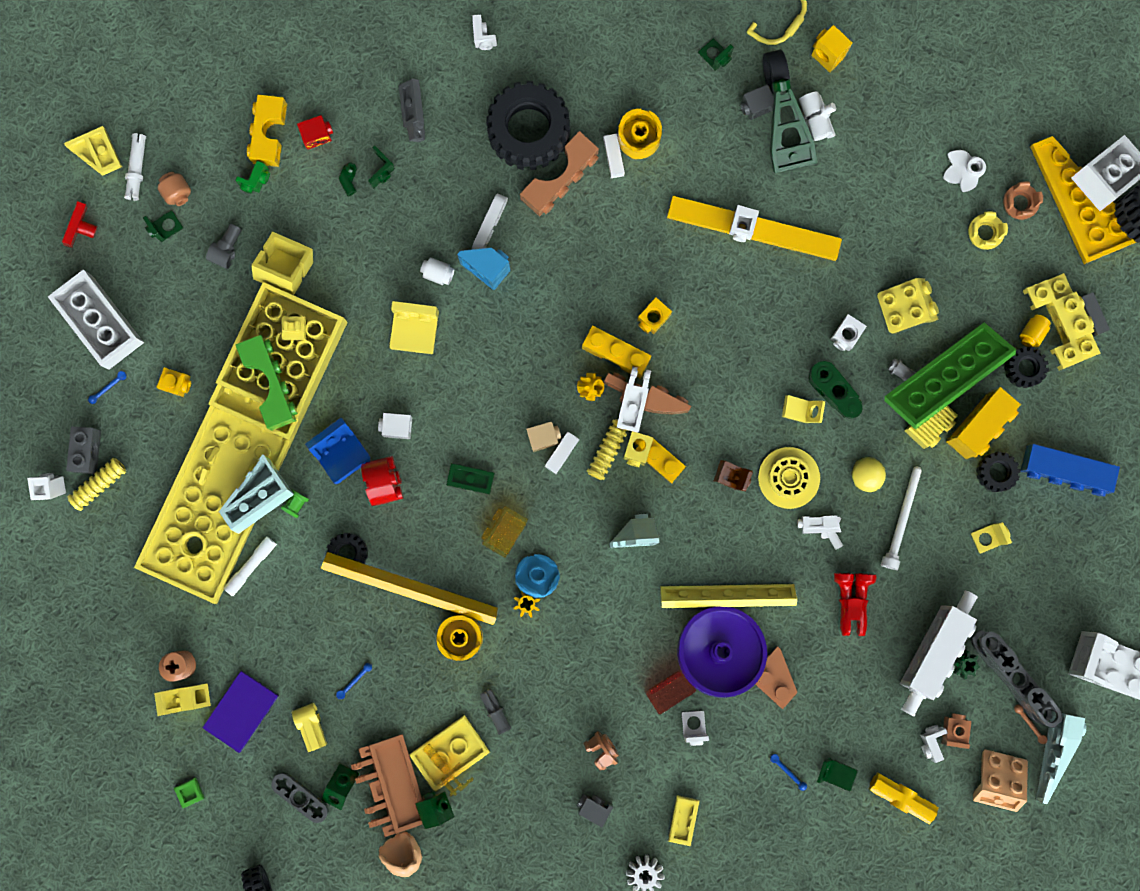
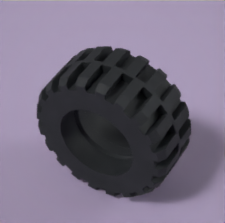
[486,81,570,170]

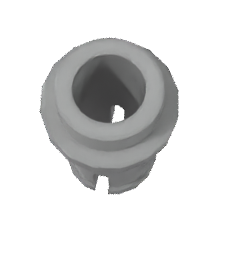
[887,359,917,381]

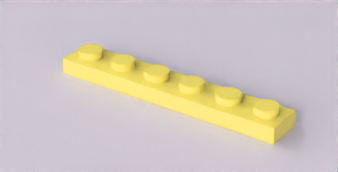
[660,584,797,608]

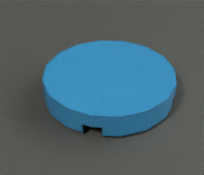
[515,554,560,598]

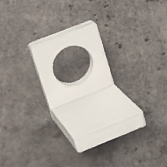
[682,711,709,746]

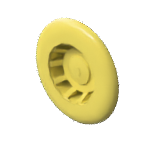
[758,447,820,509]

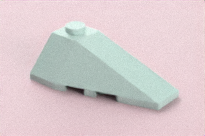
[610,514,659,548]
[1036,711,1086,804]

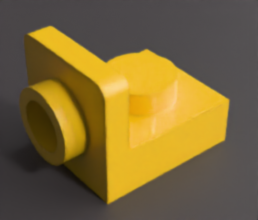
[157,367,191,397]

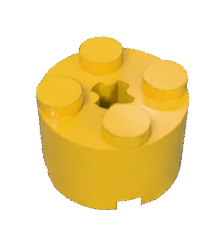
[617,109,662,159]
[437,615,483,661]

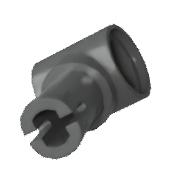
[206,224,242,269]

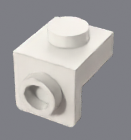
[921,725,947,763]

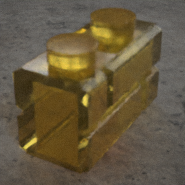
[481,506,528,558]

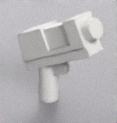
[797,516,843,550]

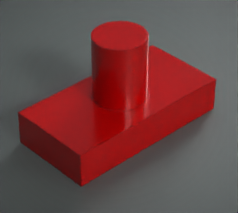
[62,201,98,248]

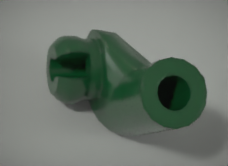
[339,162,357,197]

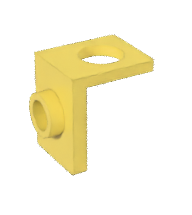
[782,395,825,423]
[623,431,653,467]
[971,522,1012,554]

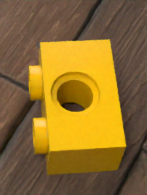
[811,25,853,72]

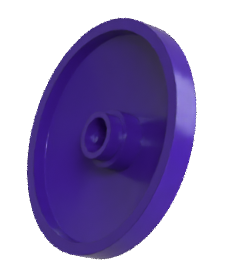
[677,606,767,698]

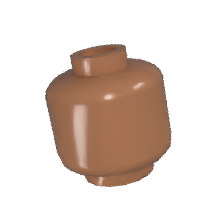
[158,172,191,206]

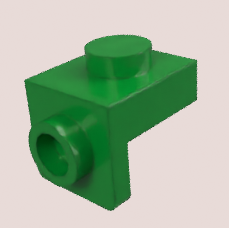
[235,161,270,194]

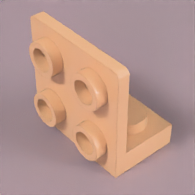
[973,749,1028,812]

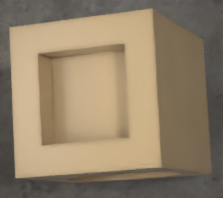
[526,422,561,452]

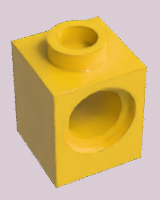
[637,297,672,334]

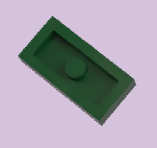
[446,463,495,495]

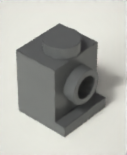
[577,794,613,827]

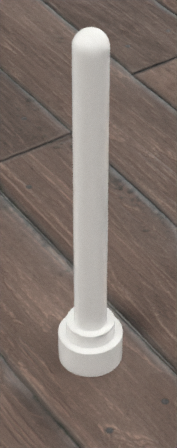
[881,466,921,570]

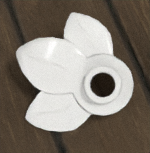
[943,150,986,192]

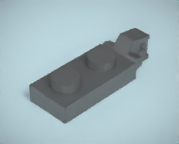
[399,78,425,143]

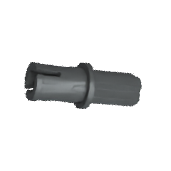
[480,689,511,735]

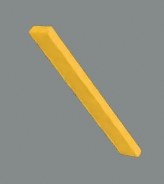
[667,196,842,261]
[321,552,498,625]

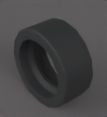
[763,49,790,94]

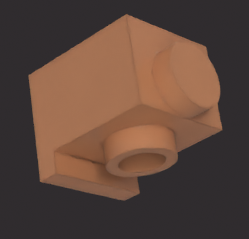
[941,713,971,749]

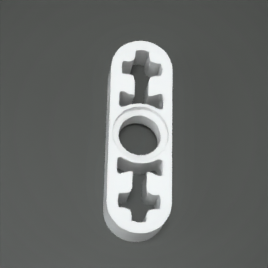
[472,193,508,250]

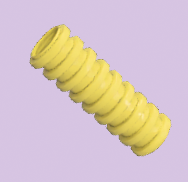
[587,419,629,480]
[67,458,126,511]

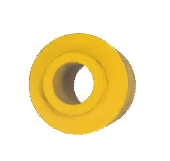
[1019,314,1051,348]

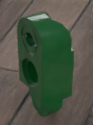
[808,361,863,419]

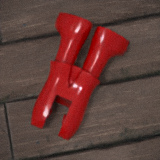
[834,573,877,636]

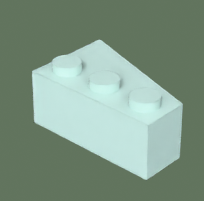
[219,454,294,534]

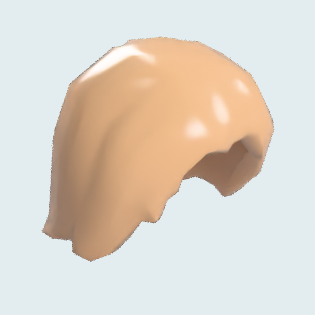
[378,831,422,877]

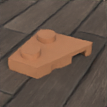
[755,646,798,709]

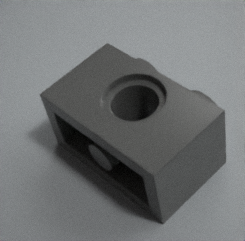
[66,426,101,474]

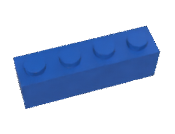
[1021,444,1120,497]

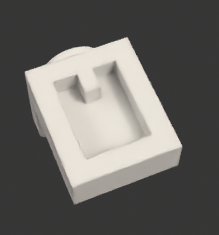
[472,15,497,50]

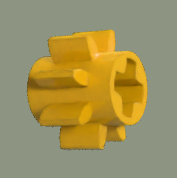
[577,373,604,401]
[514,592,540,618]

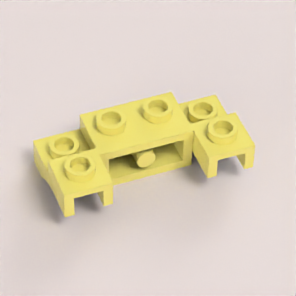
[1023,273,1100,371]

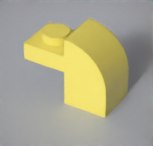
[154,683,211,716]

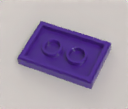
[202,671,279,753]

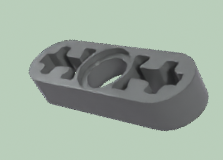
[271,773,329,823]

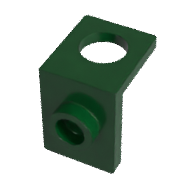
[698,38,734,71]
[368,145,395,189]
[143,210,183,242]
[817,758,858,792]
[322,764,359,810]

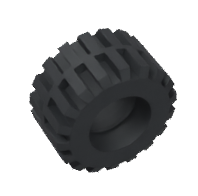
[1114,184,1140,243]

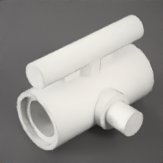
[799,92,836,141]

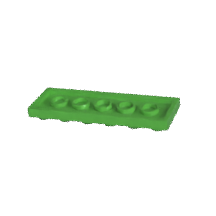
[884,323,1016,430]

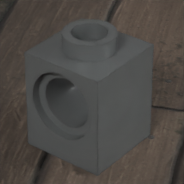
[740,84,774,120]

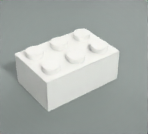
[1072,135,1140,211]

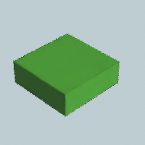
[174,778,205,808]

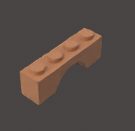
[520,131,599,217]

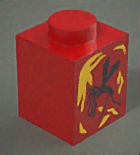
[297,115,333,150]

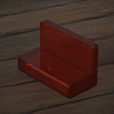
[645,669,696,714]

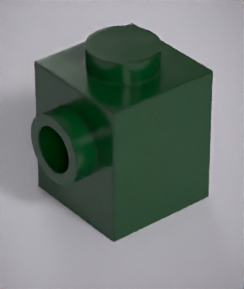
[415,790,455,829]

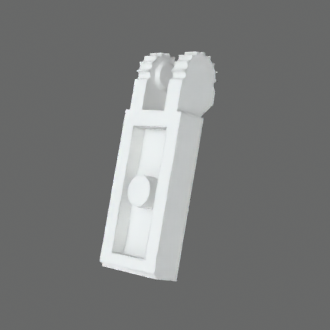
[617,367,651,432]

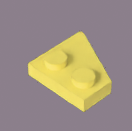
[64,126,122,176]

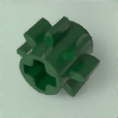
[953,650,981,679]

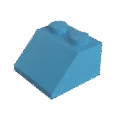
[457,248,511,290]

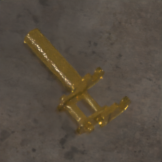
[422,744,474,797]

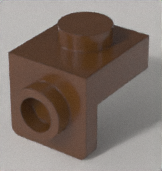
[713,460,753,492]

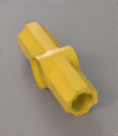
[868,772,939,825]

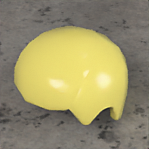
[852,457,886,492]

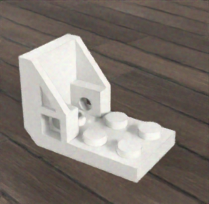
[1068,631,1140,700]

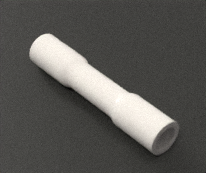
[223,536,277,596]

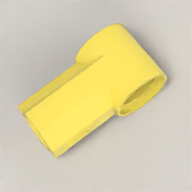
[292,703,327,752]

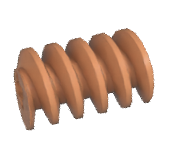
[159,651,196,682]

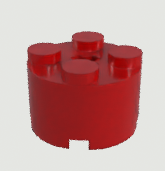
[361,456,404,506]

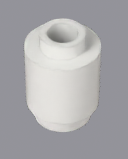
[420,257,455,285]

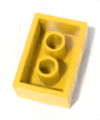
[946,387,1021,459]

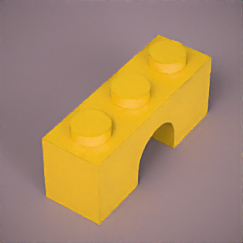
[247,95,287,167]
[582,325,652,379]

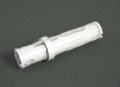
[124,133,146,201]

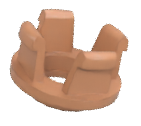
[1003,181,1043,220]
[584,731,619,770]

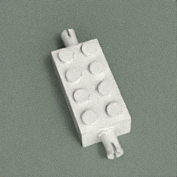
[900,590,978,716]

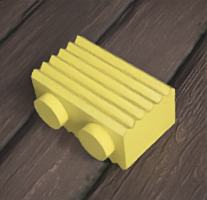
[904,405,958,449]

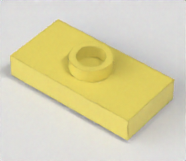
[668,795,699,846]

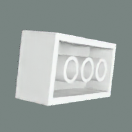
[48,270,144,369]

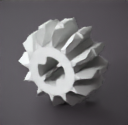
[626,855,665,891]

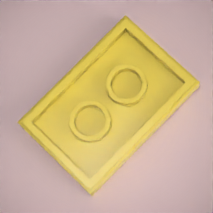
[409,715,490,792]

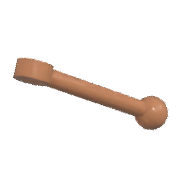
[1014,705,1048,744]

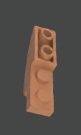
[604,373,691,414]

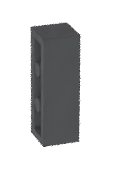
[1081,292,1110,337]

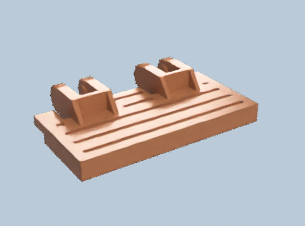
[351,734,422,837]

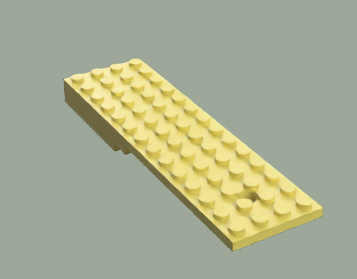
[134,282,348,604]

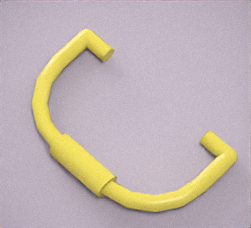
[747,0,807,45]

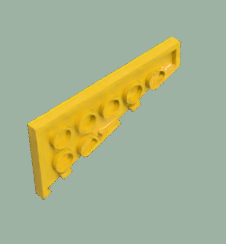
[1030,136,1137,264]

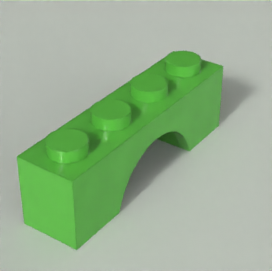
[236,335,298,431]

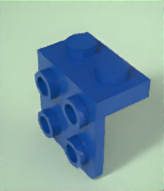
[305,418,371,484]

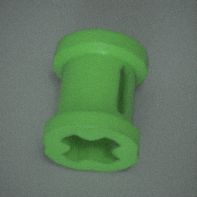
[281,489,309,518]

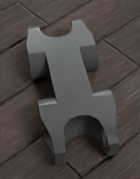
[971,630,1063,728]

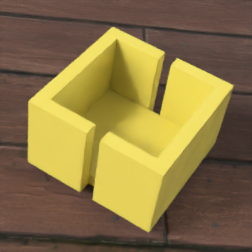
[252,232,313,295]

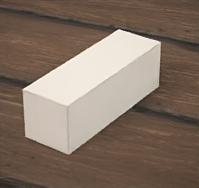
[603,134,625,178]
[545,432,579,474]

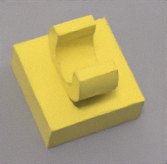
[282,316,306,340]

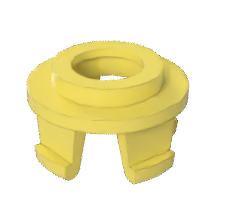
[968,211,1008,250]

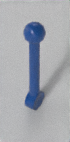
[88,371,127,404]
[336,663,372,699]
[770,754,807,791]

